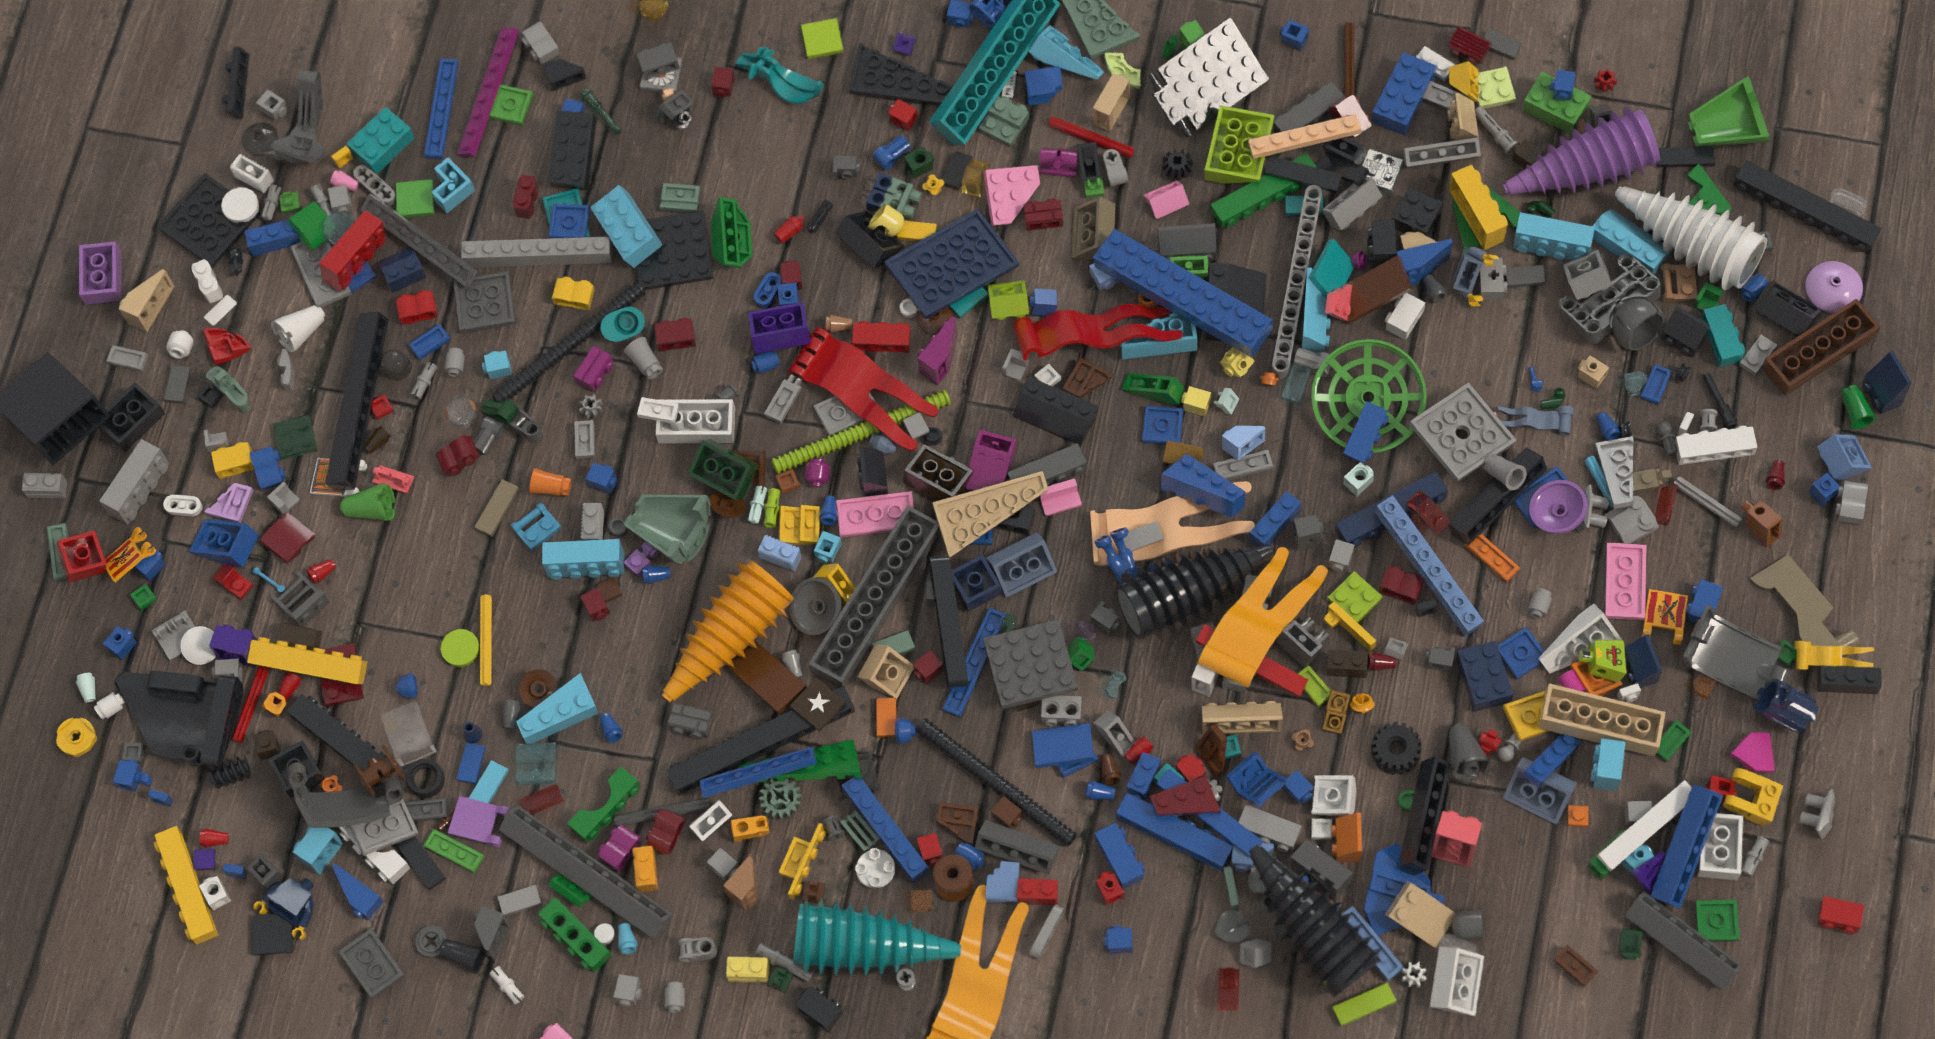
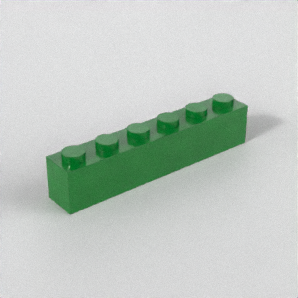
[1210,153,1317,230]

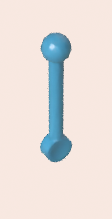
[253,567,285,593]

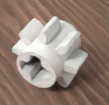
[1402,962,1426,988]

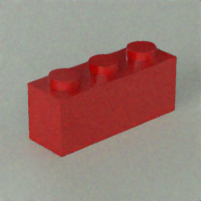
[852,321,911,353]

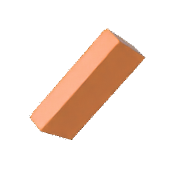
[876,698,897,738]

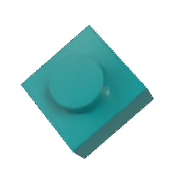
[1225,735,1241,759]

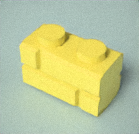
[726,957,770,983]

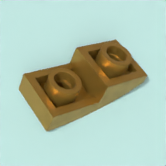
[1322,689,1351,734]

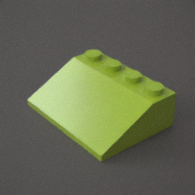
[1205,105,1275,184]

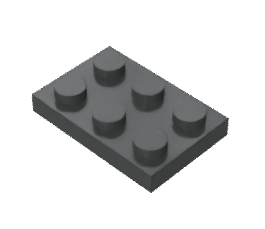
[338,928,405,1000]

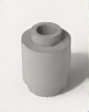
[444,348,465,377]
[1528,588,1552,619]
[664,982,685,1013]

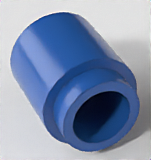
[1740,273,1768,302]
[751,351,780,374]
[954,843,985,870]

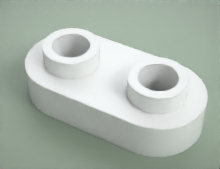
[163,495,202,517]

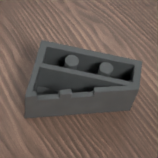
[1290,840,1353,901]

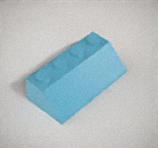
[1592,209,1673,275]
[1302,268,1331,353]

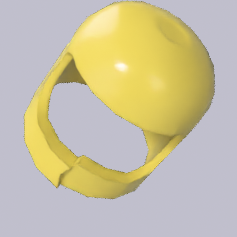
[868,204,904,237]

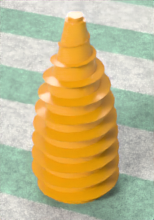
[662,560,794,702]

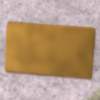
[1163,440,1204,465]

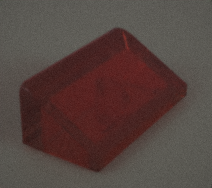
[1655,483,1678,526]
[520,784,564,815]

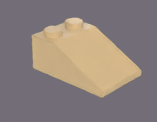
[119,269,175,332]
[1385,881,1455,948]

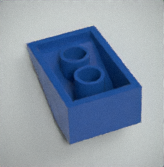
[1396,239,1452,287]
[189,519,259,568]

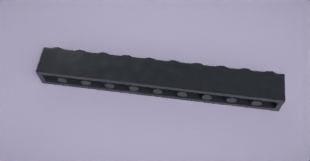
[325,311,389,491]
[667,686,855,796]

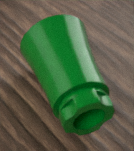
[1841,385,1877,429]

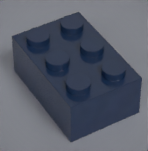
[1456,641,1513,712]

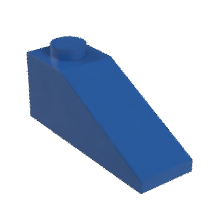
[332,863,384,920]

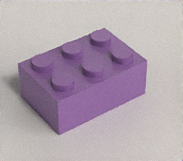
[79,242,122,305]

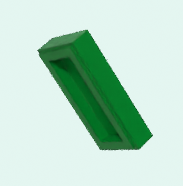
[1656,720,1692,763]

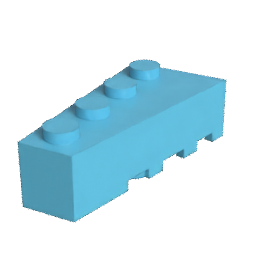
[1120,313,1197,360]

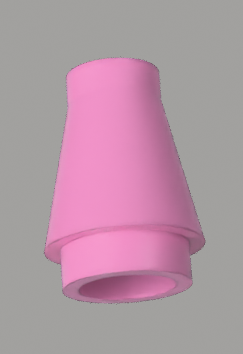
[330,170,359,192]

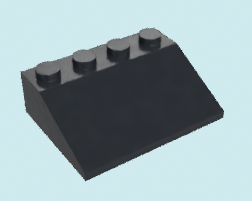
[1206,263,1266,341]

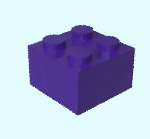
[209,624,257,667]

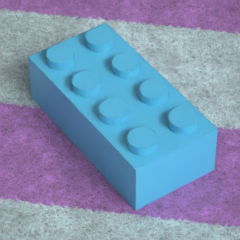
[590,185,662,268]
[1513,212,1595,261]
[542,539,625,580]

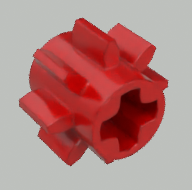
[1593,68,1617,93]
[1478,729,1502,755]

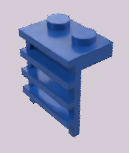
[1225,751,1289,808]

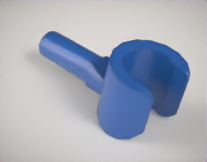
[1529,366,1543,391]

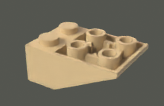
[1447,93,1478,141]

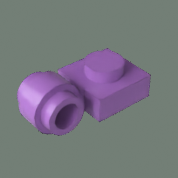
[623,542,659,577]

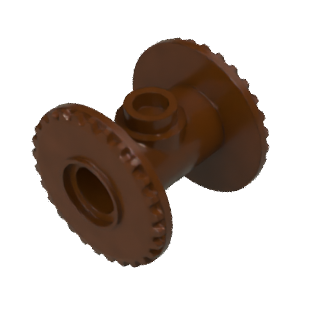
[353,745,404,797]
[933,854,974,902]

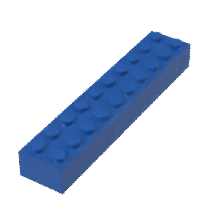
[1093,229,1273,358]

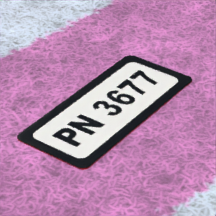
[1000,70,1019,99]

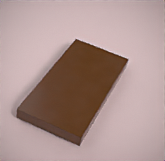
[1346,256,1413,324]
[728,641,807,715]

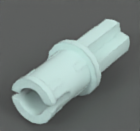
[748,486,767,524]

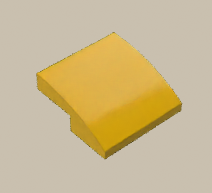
[778,505,820,545]

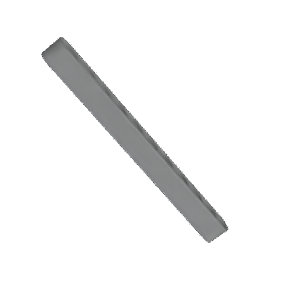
[1272,185,1322,379]

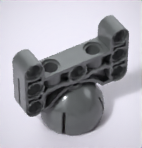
[1559,254,1665,350]

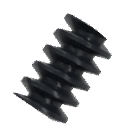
[207,755,251,789]

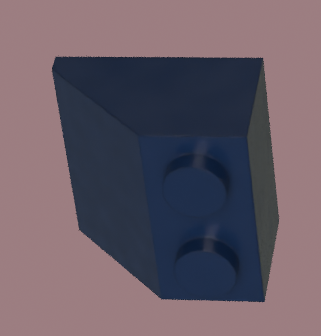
[378,247,426,293]
[1624,634,1662,688]

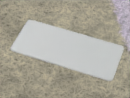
[204,295,237,326]

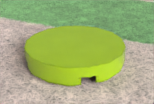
[441,629,480,667]

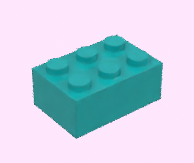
[346,107,415,175]

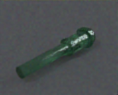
[580,88,622,135]

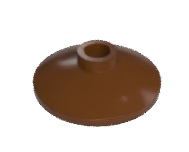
[917,307,954,335]
[709,492,746,518]
[519,669,558,708]

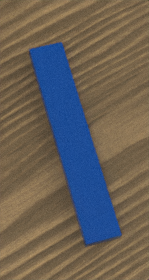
[424,59,459,160]
[942,608,1007,718]
[700,747,817,798]
[1157,769,1263,858]

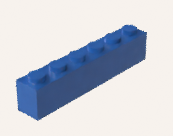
[842,776,929,883]
[1650,785,1723,908]
[1116,793,1233,872]

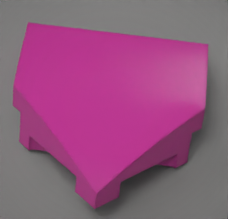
[1729,733,1775,773]

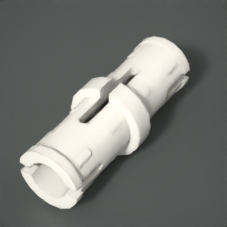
[490,966,524,1004]

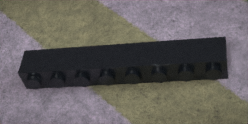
[1733,160,1882,254]

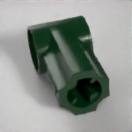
[481,399,519,425]

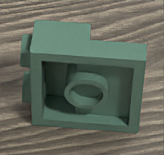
[979,96,1029,147]

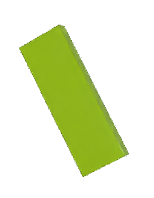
[1332,983,1396,1027]

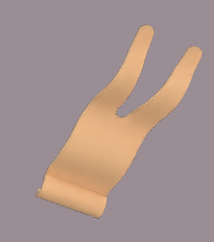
[1090,481,1255,566]

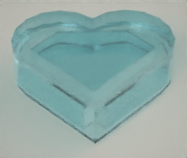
[1623,372,1647,395]

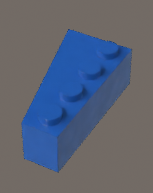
[1161,454,1246,518]

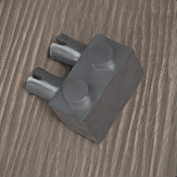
[1276,616,1330,668]

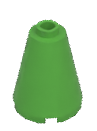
[340,483,396,521]

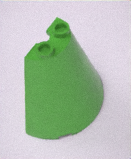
[1688,77,1771,147]

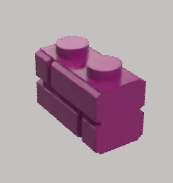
[573,346,614,392]

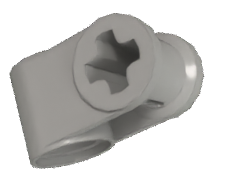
[1103,149,1129,187]
[678,937,717,962]

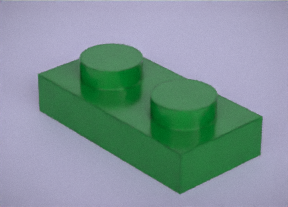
[549,873,592,907]

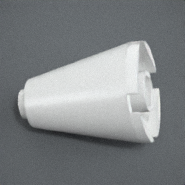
[271,306,325,352]

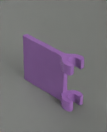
[448,796,510,848]

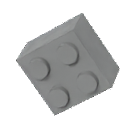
[1563,250,1612,300]

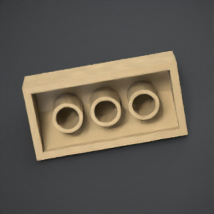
[1202,701,1282,735]

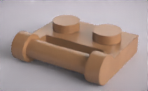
[1660,263,1697,302]

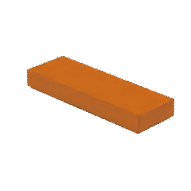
[1464,534,1520,583]

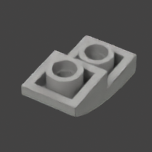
[277,349,295,392]

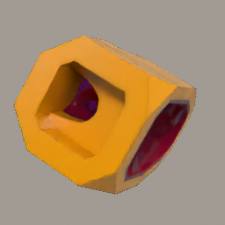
[261,692,287,717]

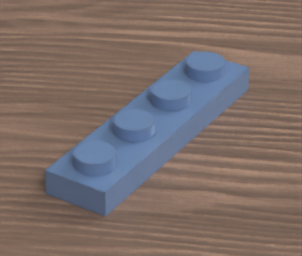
[1342,906,1404,981]

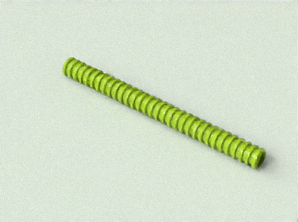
[772,389,951,474]

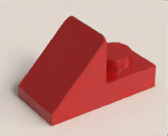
[212,564,254,600]

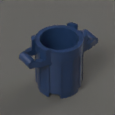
[1752,679,1819,733]

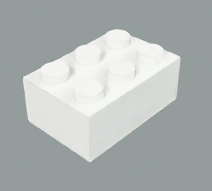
[1697,813,1743,881]

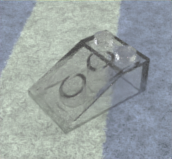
[380,700,437,767]

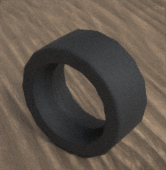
[406,759,445,798]

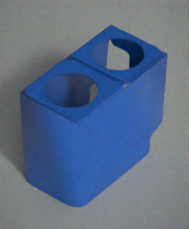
[1025,66,1063,105]

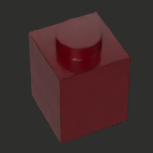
[711,67,735,97]
[780,261,803,290]
[580,588,610,621]
[913,650,944,685]

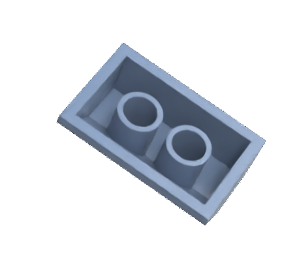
[986,533,1057,598]
[1503,757,1577,825]

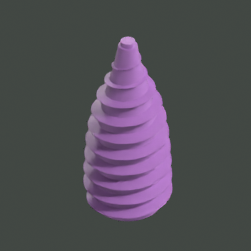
[1503,106,1660,195]

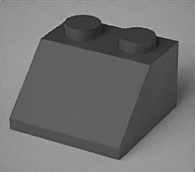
[474,906,510,961]

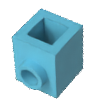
[482,351,512,380]
[1621,844,1654,873]

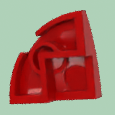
[203,328,251,365]

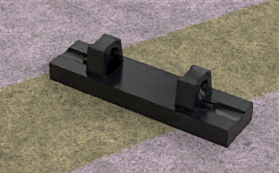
[222,46,249,120]

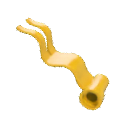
[1794,641,1874,669]

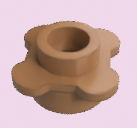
[1292,729,1314,751]

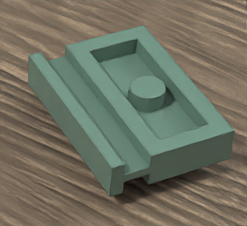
[660,183,701,212]

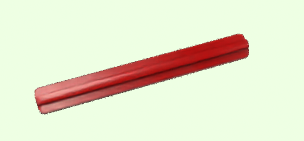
[1049,116,1134,158]
[232,665,270,743]

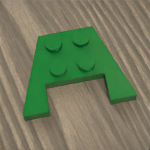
[1687,164,1732,216]
[1452,184,1520,250]

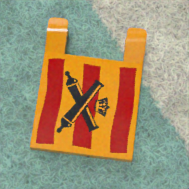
[105,527,156,583]
[1642,589,1688,645]

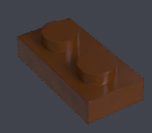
[1553,945,1598,987]

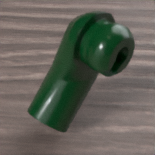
[1526,200,1556,218]
[1541,387,1566,410]

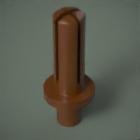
[437,810,455,831]

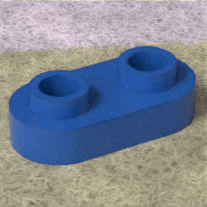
[754,272,782,308]

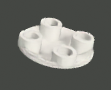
[180,626,216,665]
[855,848,895,888]

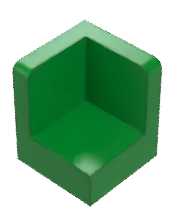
[1694,282,1723,312]
[1067,636,1095,671]

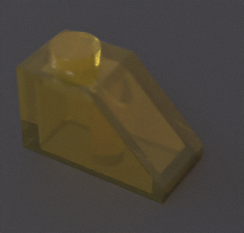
[961,159,990,197]

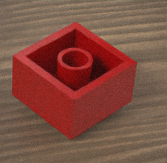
[56,531,107,583]

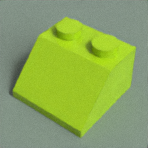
[988,280,1029,320]

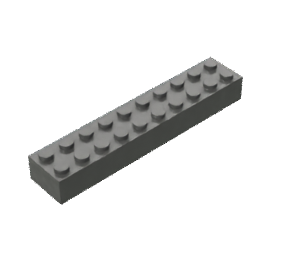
[809,506,941,687]

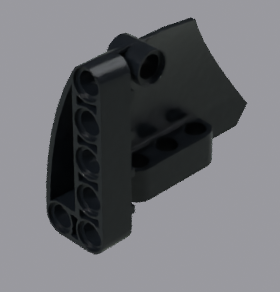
[115,671,243,767]

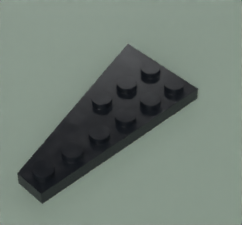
[849,42,953,106]

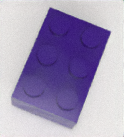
[748,302,811,354]

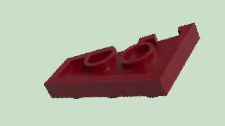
[1150,776,1221,816]

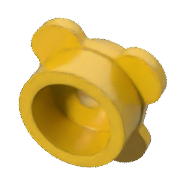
[922,174,944,195]

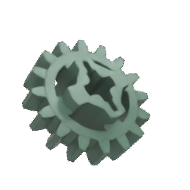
[759,778,802,820]

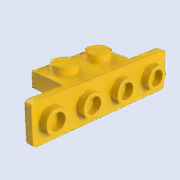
[779,823,826,900]

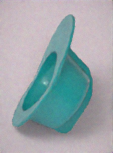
[600,307,645,342]

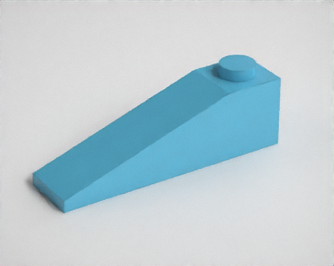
[1029,25,1104,80]

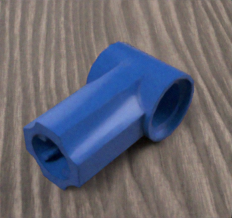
[872,135,911,170]

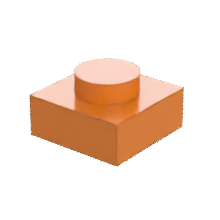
[1568,805,1589,828]

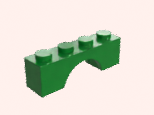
[567,766,641,843]

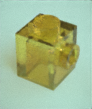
[639,0,668,22]

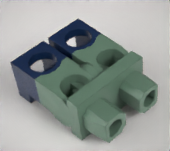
[866,172,922,219]

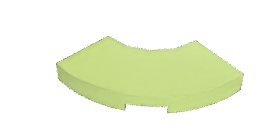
[1105,53,1141,89]

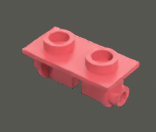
[372,465,414,494]

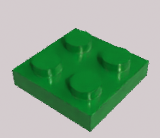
[1695,900,1740,942]

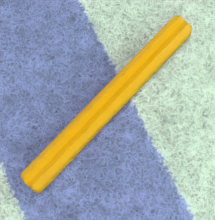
[480,594,492,686]

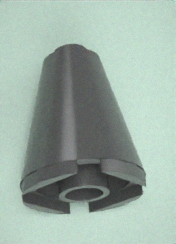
[1449,724,1491,781]

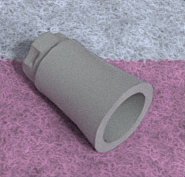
[624,337,663,380]
[1484,454,1526,490]

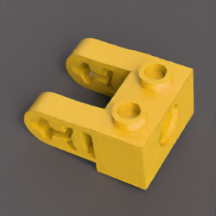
[1723,768,1783,826]

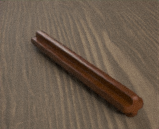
[1344,22,1354,96]

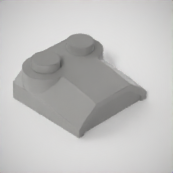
[1605,496,1659,544]

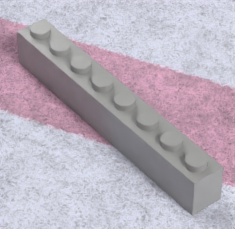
[461,237,613,268]

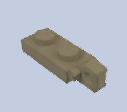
[1633,469,1672,493]

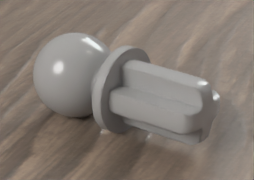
[1498,733,1521,762]

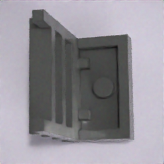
[270,570,330,627]

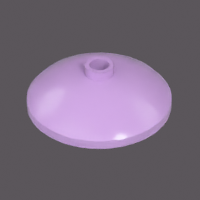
[1805,261,1863,314]

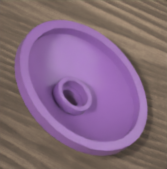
[1529,480,1588,534]

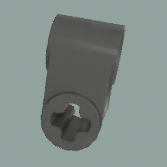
[508,409,543,443]

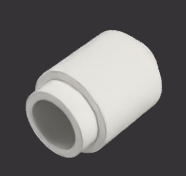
[94,692,125,719]

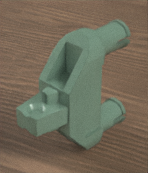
[206,366,251,413]

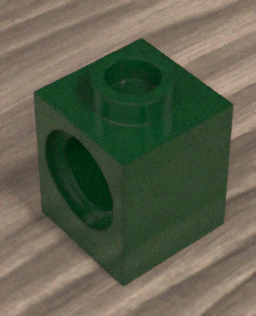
[904,146,934,179]

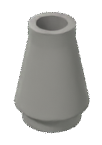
[781,650,803,678]

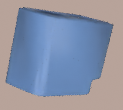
[986,861,1020,905]

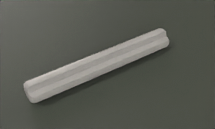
[1673,477,1742,527]

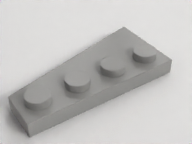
[1595,436,1633,509]

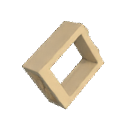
[1093,73,1130,132]

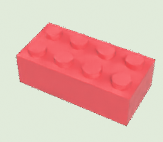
[1431,811,1482,868]

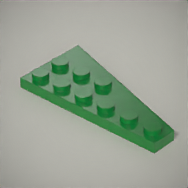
[739,739,862,782]

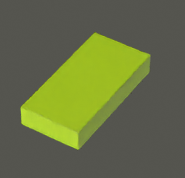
[1298,665,1330,708]

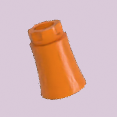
[529,468,572,496]

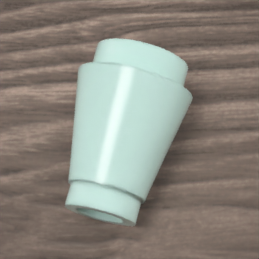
[76,673,96,703]

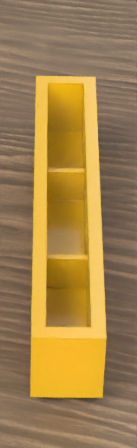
[247,637,368,684]
[154,826,219,945]

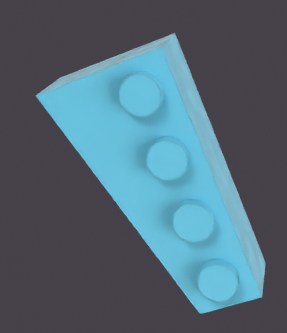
[516,673,599,746]

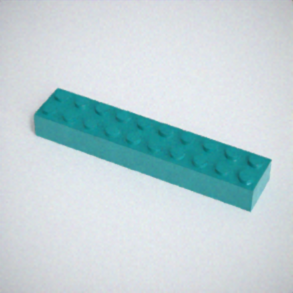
[929,0,1060,146]

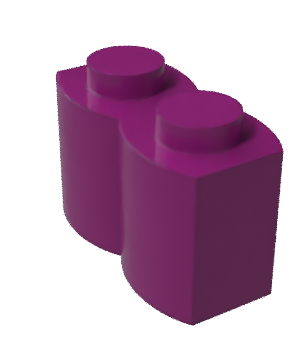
[598,825,642,872]

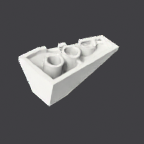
[1538,604,1622,674]

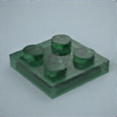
[273,415,318,460]

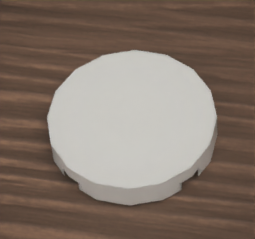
[221,187,259,223]

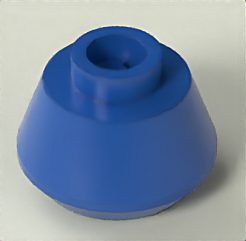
[396,673,418,699]
[895,718,916,744]

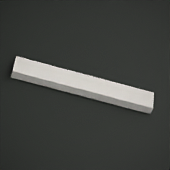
[1597,780,1692,871]

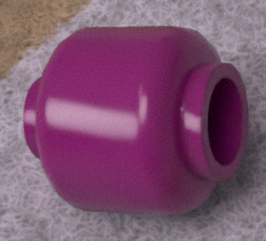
[804,459,830,487]

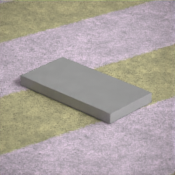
[290,241,352,308]

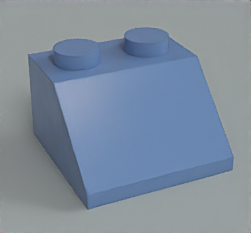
[1817,434,1872,480]

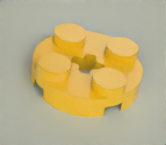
[56,718,97,757]

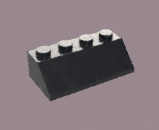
[1013,376,1098,446]

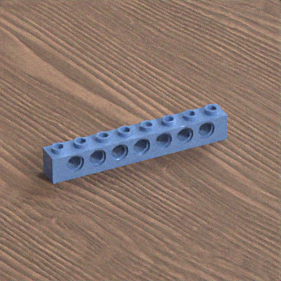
[1374,495,1484,637]

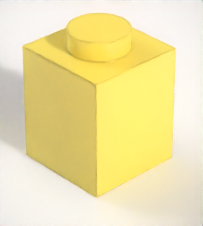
[1181,386,1211,416]

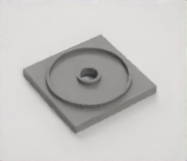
[1409,382,1517,482]

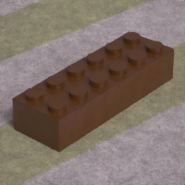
[1762,298,1880,396]

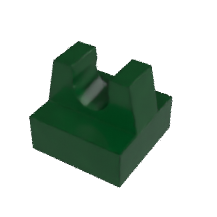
[767,966,794,993]

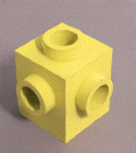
[1220,347,1255,378]

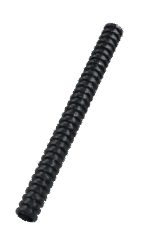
[492,282,646,402]
[916,718,1077,847]

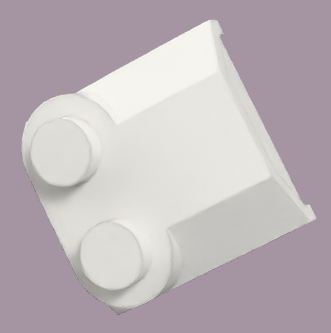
[1311,775,1356,817]

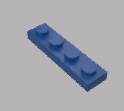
[1523,734,1581,787]

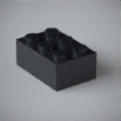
[98,382,166,452]

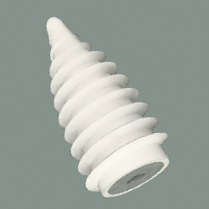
[1615,186,1767,290]

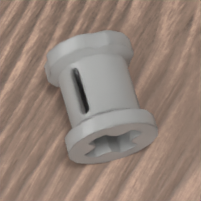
[1700,409,1718,432]
[897,968,916,991]

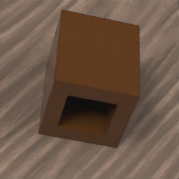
[991,796,1023,829]

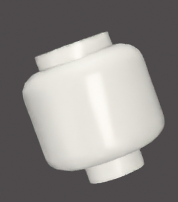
[166,330,193,359]

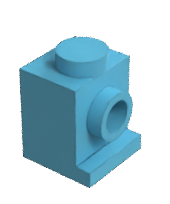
[814,531,842,564]

